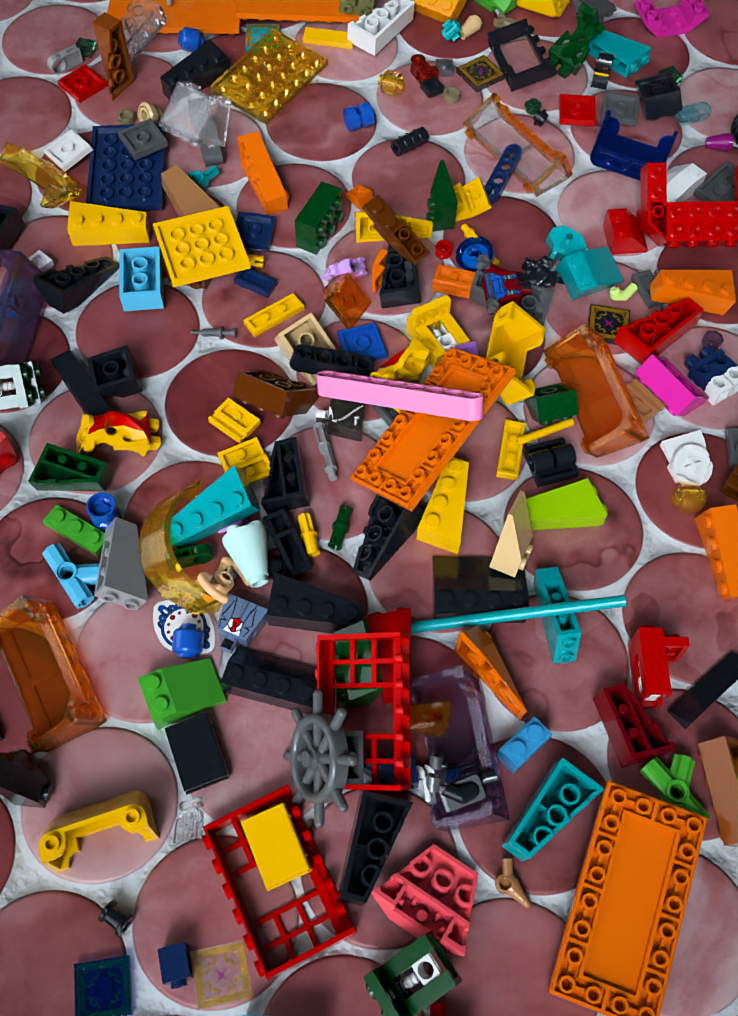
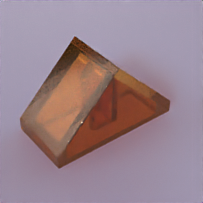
[410,701,451,737]

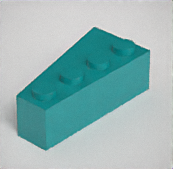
[163,465,260,549]
[501,757,604,862]

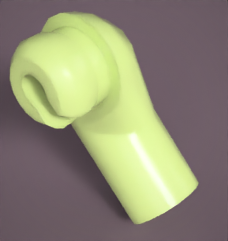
[609,283,638,301]

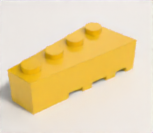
[67,201,150,246]

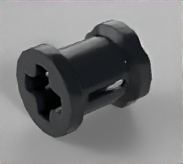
[98,900,135,937]

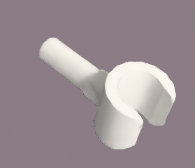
[416,764,435,802]

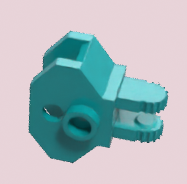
[545,226,587,274]

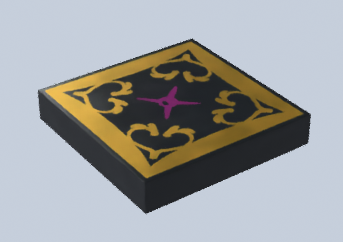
[586,304,630,345]

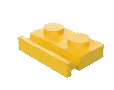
[208,398,261,444]

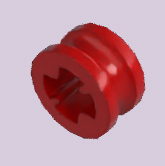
[435,240,453,259]

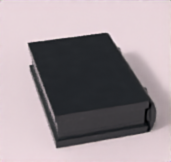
[164,713,230,795]

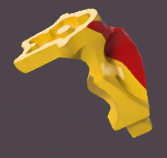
[370,338,434,414]
[76,411,161,457]

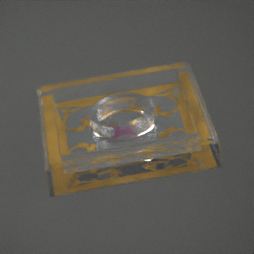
[190,939,253,1011]

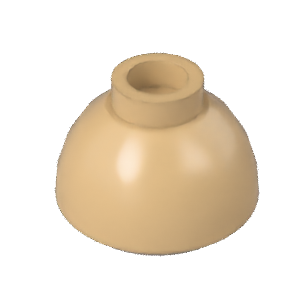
[138,102,162,124]

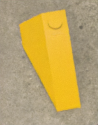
[354,211,433,242]

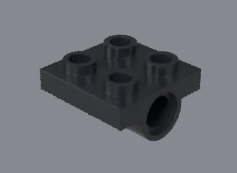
[522,437,579,487]

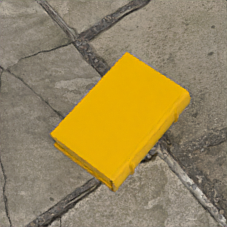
[241,803,312,891]

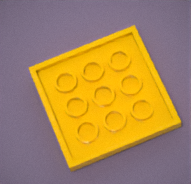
[153,206,251,288]

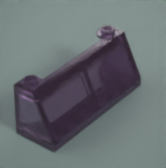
[0,249,47,381]
[410,664,510,831]

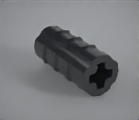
[391,126,429,156]

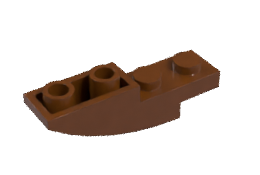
[362,195,430,265]

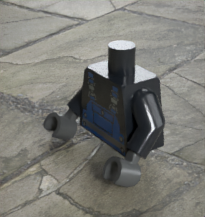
[426,751,500,813]

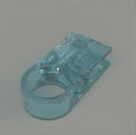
[674,102,712,126]

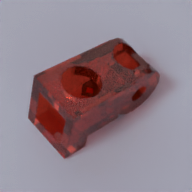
[410,54,439,84]

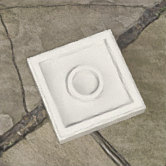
[44,129,93,172]

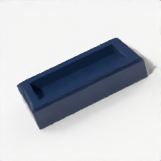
[234,269,278,298]

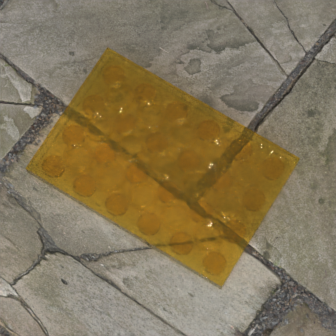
[209,28,328,125]

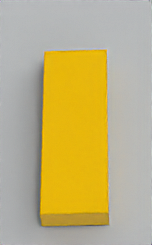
[303,27,354,49]
[243,293,305,337]
[496,419,526,480]

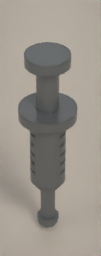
[190,326,237,339]

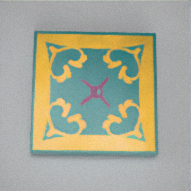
[245,24,280,52]

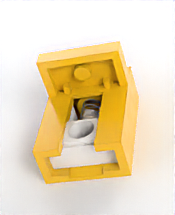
[406,295,471,368]

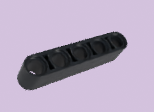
[50,350,111,429]

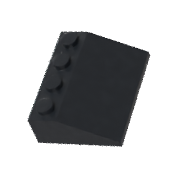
[432,556,529,623]

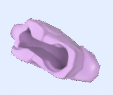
[321,257,368,280]

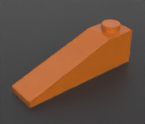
[455,626,527,721]

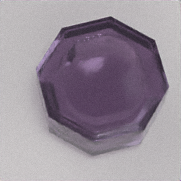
[702,331,724,350]

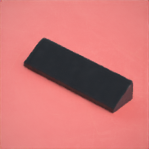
[667,651,738,729]

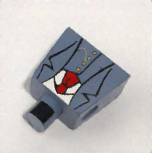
[216,593,268,654]

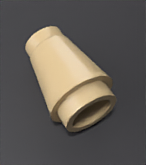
[460,15,482,40]

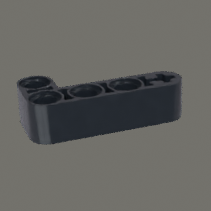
[289,344,373,377]

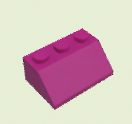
[635,354,708,416]

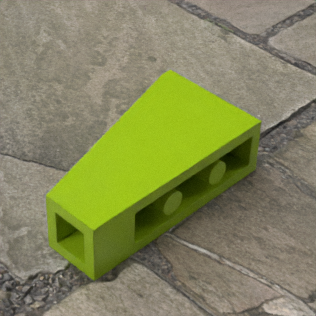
[526,478,608,530]

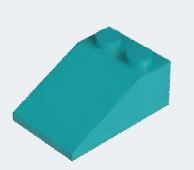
[556,247,624,301]

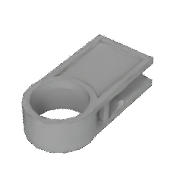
[47,45,83,75]

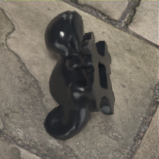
[515,256,560,288]

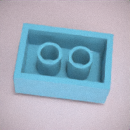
[119,247,164,311]

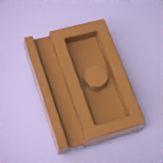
[613,378,666,426]

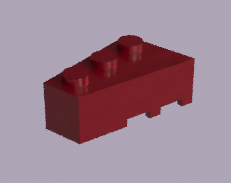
[593,683,676,768]

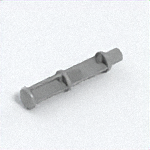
[313,421,337,481]

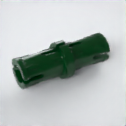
[328,505,353,550]

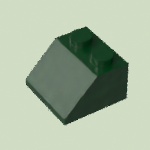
[524,383,579,425]

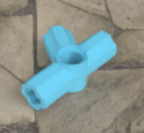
[42,543,100,609]

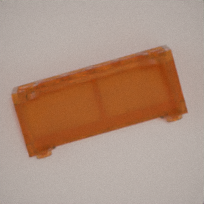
[544,323,650,458]
[0,595,107,752]

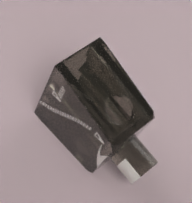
[316,398,365,441]

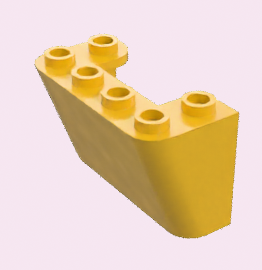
[486,301,546,405]

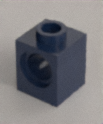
[157,942,194,989]

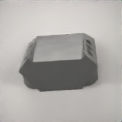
[573,0,617,24]

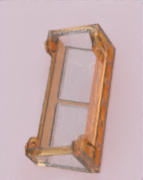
[463,92,573,197]

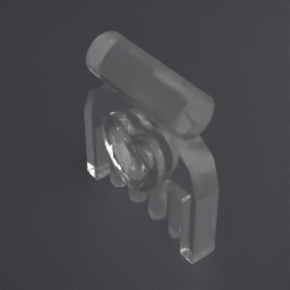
[173,797,205,844]

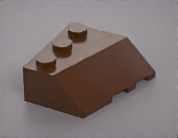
[233,370,320,419]

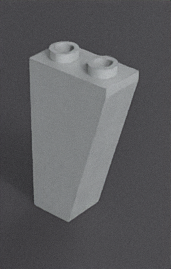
[94,517,148,611]

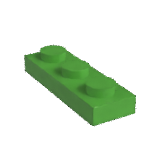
[42,504,105,557]

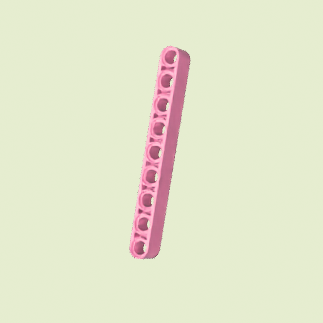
[316,371,483,421]

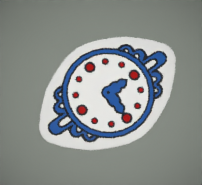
[153,600,215,654]

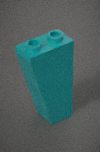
[588,30,652,78]
[533,566,581,664]

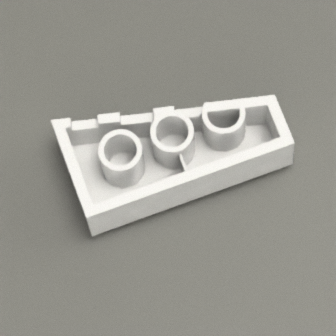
[347,0,415,56]

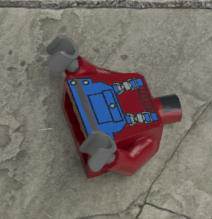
[476,254,531,315]

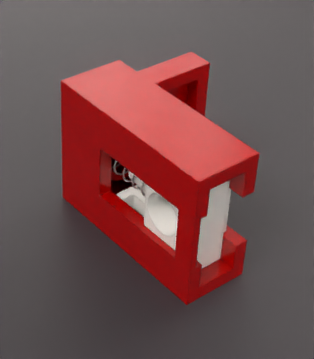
[627,625,690,708]

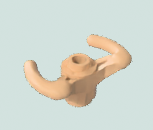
[197,556,250,604]

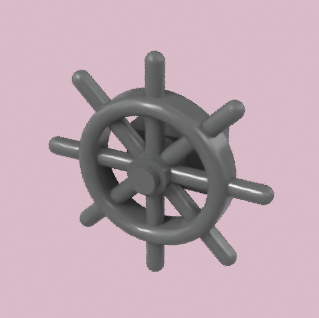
[283,690,364,828]

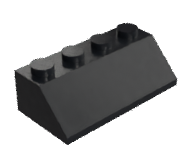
[220,647,317,715]

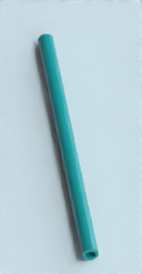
[411,595,627,633]

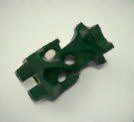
[548,2,605,79]

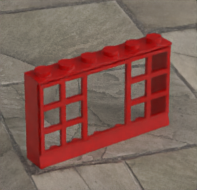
[315,632,411,791]
[201,785,356,981]

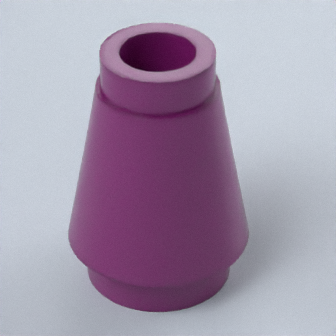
[705,133,733,152]

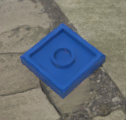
[337,322,387,361]

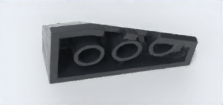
[33,256,119,314]
[0,749,52,808]

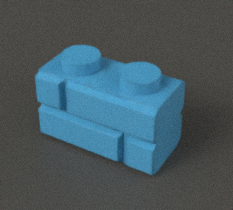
[496,717,552,774]

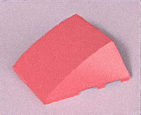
[372,844,478,957]

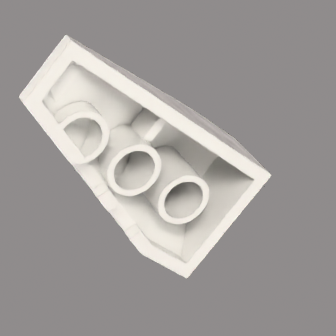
[667,163,707,202]

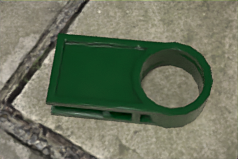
[165,544,213,571]

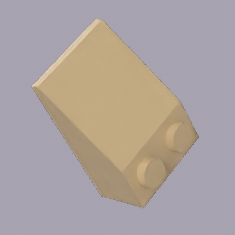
[274,313,337,386]
[489,490,533,577]

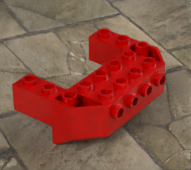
[636,163,738,248]

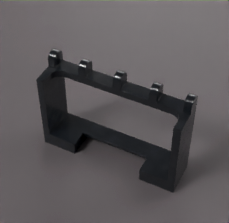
[487,18,557,92]

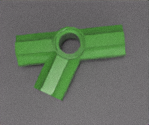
[639,754,711,820]

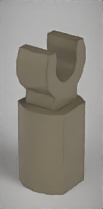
[493,13,517,27]

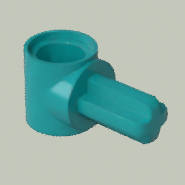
[188,165,220,193]

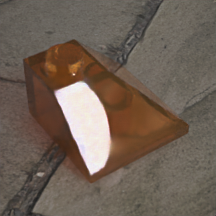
[323,273,371,329]

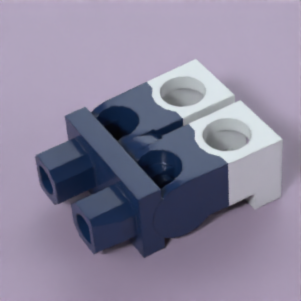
[684,345,738,406]

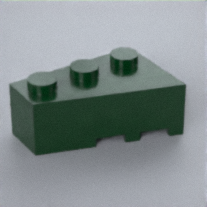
[28,443,114,491]

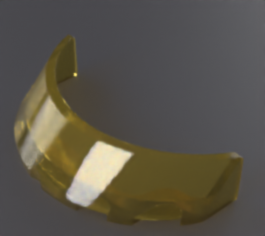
[0,142,83,209]
[138,480,222,614]

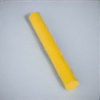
[517,418,574,445]

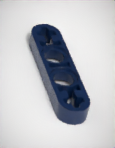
[485,144,522,204]

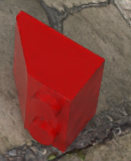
[603,209,648,254]

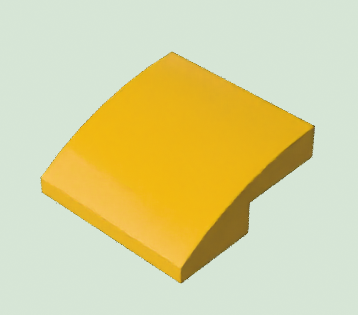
[453,177,492,221]
[217,437,270,484]

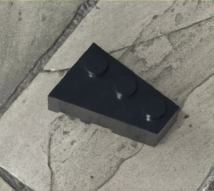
[261,437,310,515]

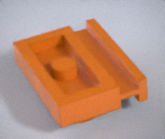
[431,264,476,299]

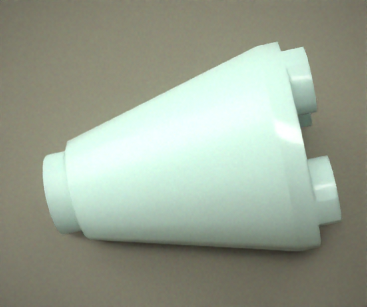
[222,520,269,588]

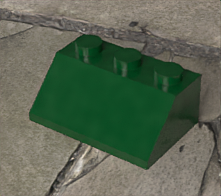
[332,620,384,709]

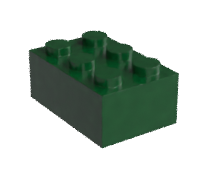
[294,181,344,255]

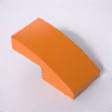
[346,184,374,211]
[372,248,388,293]

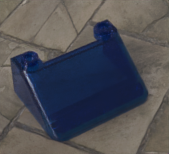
[590,110,678,181]

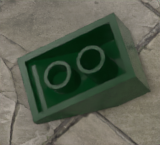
[426,160,458,232]

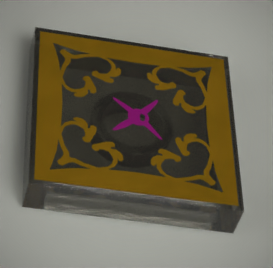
[456,55,505,93]

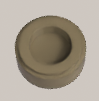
[442,87,460,104]
[116,109,136,125]

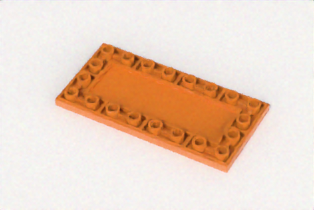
[107,0,241,35]
[236,0,361,24]
[350,347,517,512]
[547,780,708,1016]

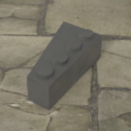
[469,270,554,326]

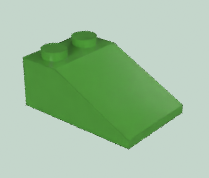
[138,658,227,730]

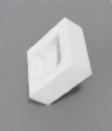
[25,250,54,275]

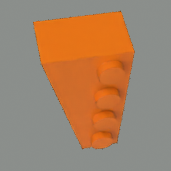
[237,131,290,215]
[650,270,736,315]
[694,504,738,601]

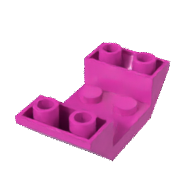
[634,0,710,38]

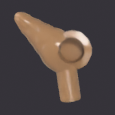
[495,858,531,908]

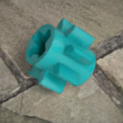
[441,19,462,42]

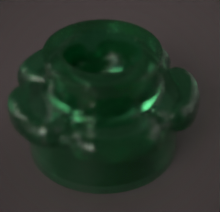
[524,98,542,115]

